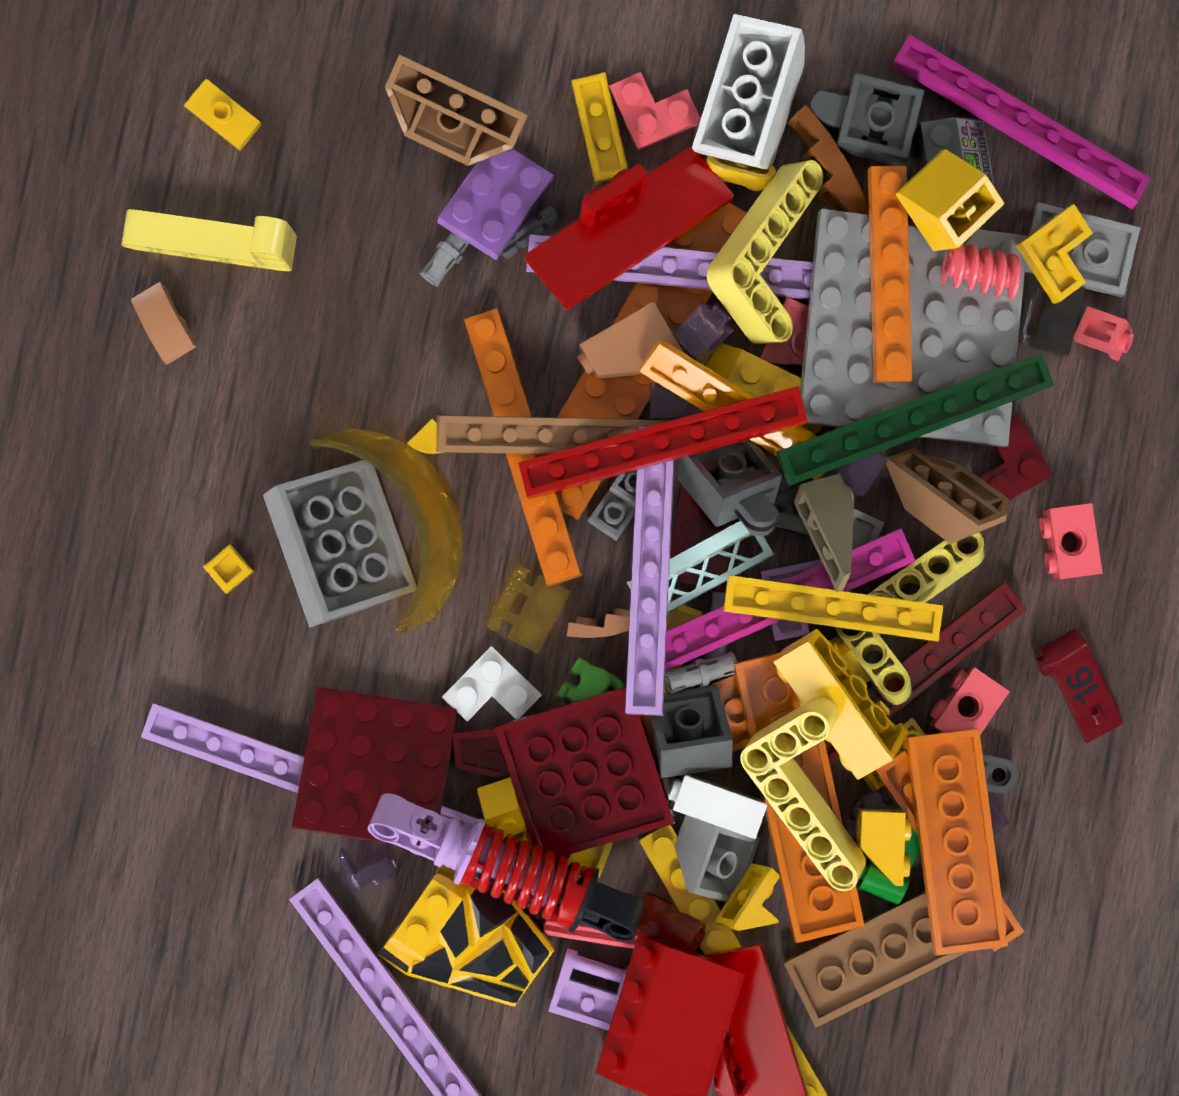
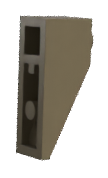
[794,473,854,592]

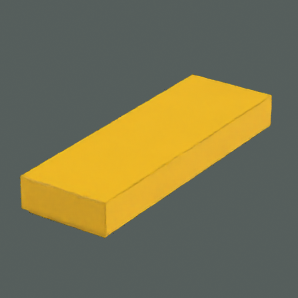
[571,72,628,184]

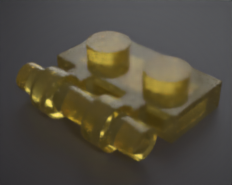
[485,564,571,654]

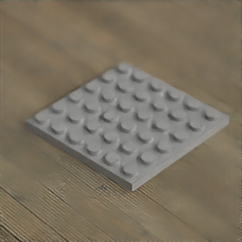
[800,209,1027,447]

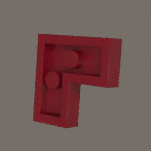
[979,415,1053,500]

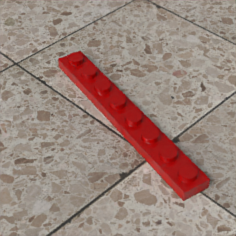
[518,386,808,499]

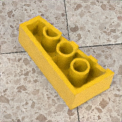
[774,629,908,780]

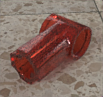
[638,892,707,952]

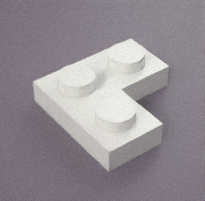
[442,646,542,722]

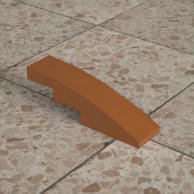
[787,105,869,215]

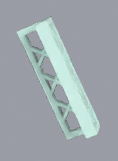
[627,521,774,613]

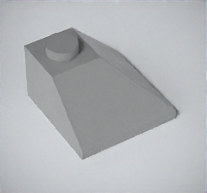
[675,815,761,902]

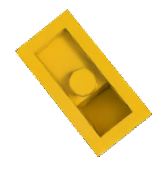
[714,863,780,931]

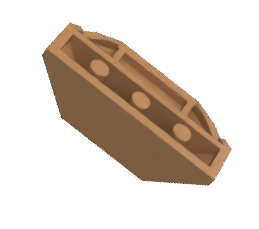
[385,54,529,166]
[885,448,1009,544]

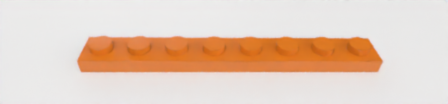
[464,308,582,586]

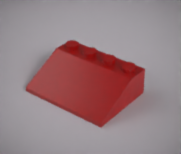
[595,934,745,1096]

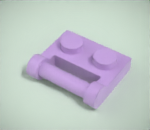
[548,948,628,1030]

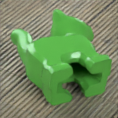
[556,657,625,703]

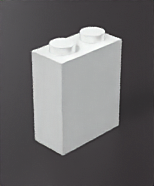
[667,774,767,839]

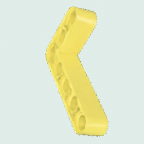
[707,160,824,344]
[121,209,297,271]
[836,533,984,705]
[740,697,866,891]

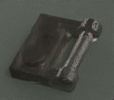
[1018,272,1085,357]

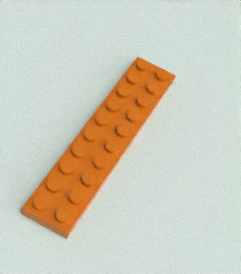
[544,203,747,520]

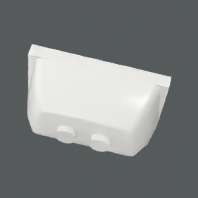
[692,14,805,169]

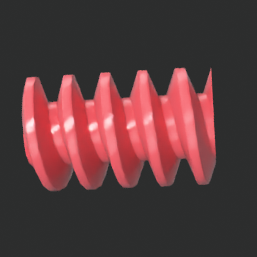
[940,244,1021,300]

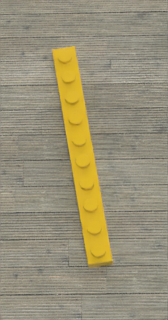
[639,825,828,1096]

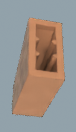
[577,301,684,379]

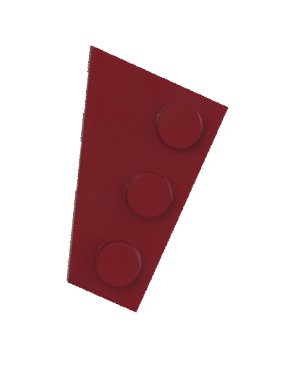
[452,728,510,779]

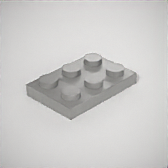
[1025,202,1141,297]

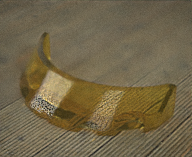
[308,429,463,635]

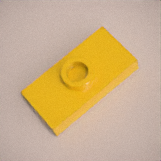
[184,79,262,151]

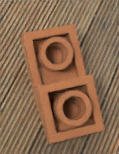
[131,282,196,365]
[566,608,630,638]

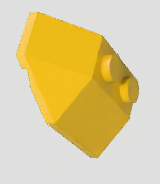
[698,339,823,434]

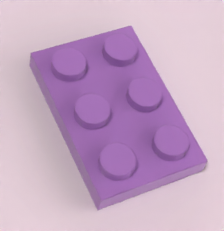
[437,149,554,260]

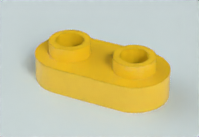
[706,155,776,191]

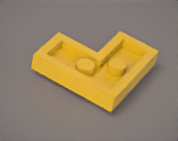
[1015,204,1093,304]

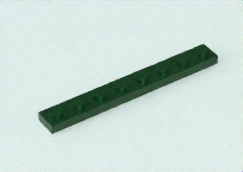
[776,352,1054,486]

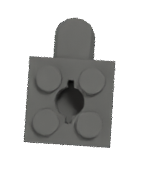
[809,73,924,166]
[677,439,782,536]

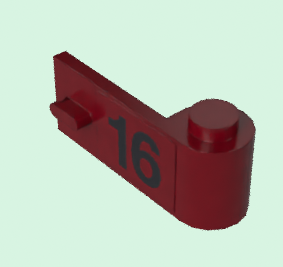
[1034,629,1124,743]

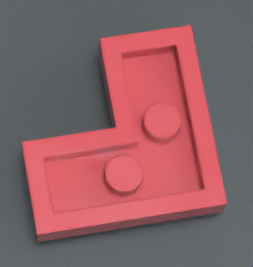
[609,72,701,152]

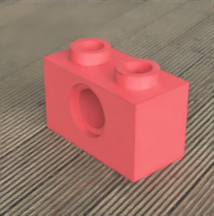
[1039,503,1103,580]
[929,667,1010,735]

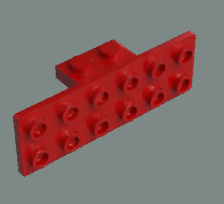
[525,147,734,310]
[704,944,808,1096]

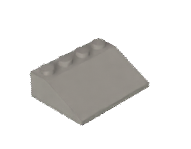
[263,458,418,628]

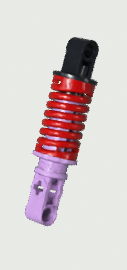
[368,793,645,942]

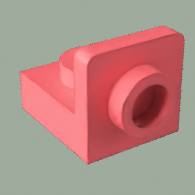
[1073,306,1134,361]

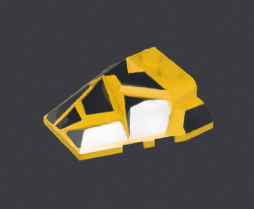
[377,865,555,1007]

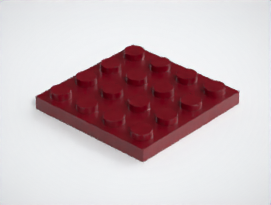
[495,686,676,858]
[292,687,457,845]

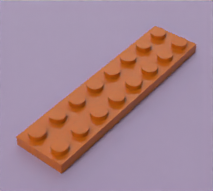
[733,652,865,943]

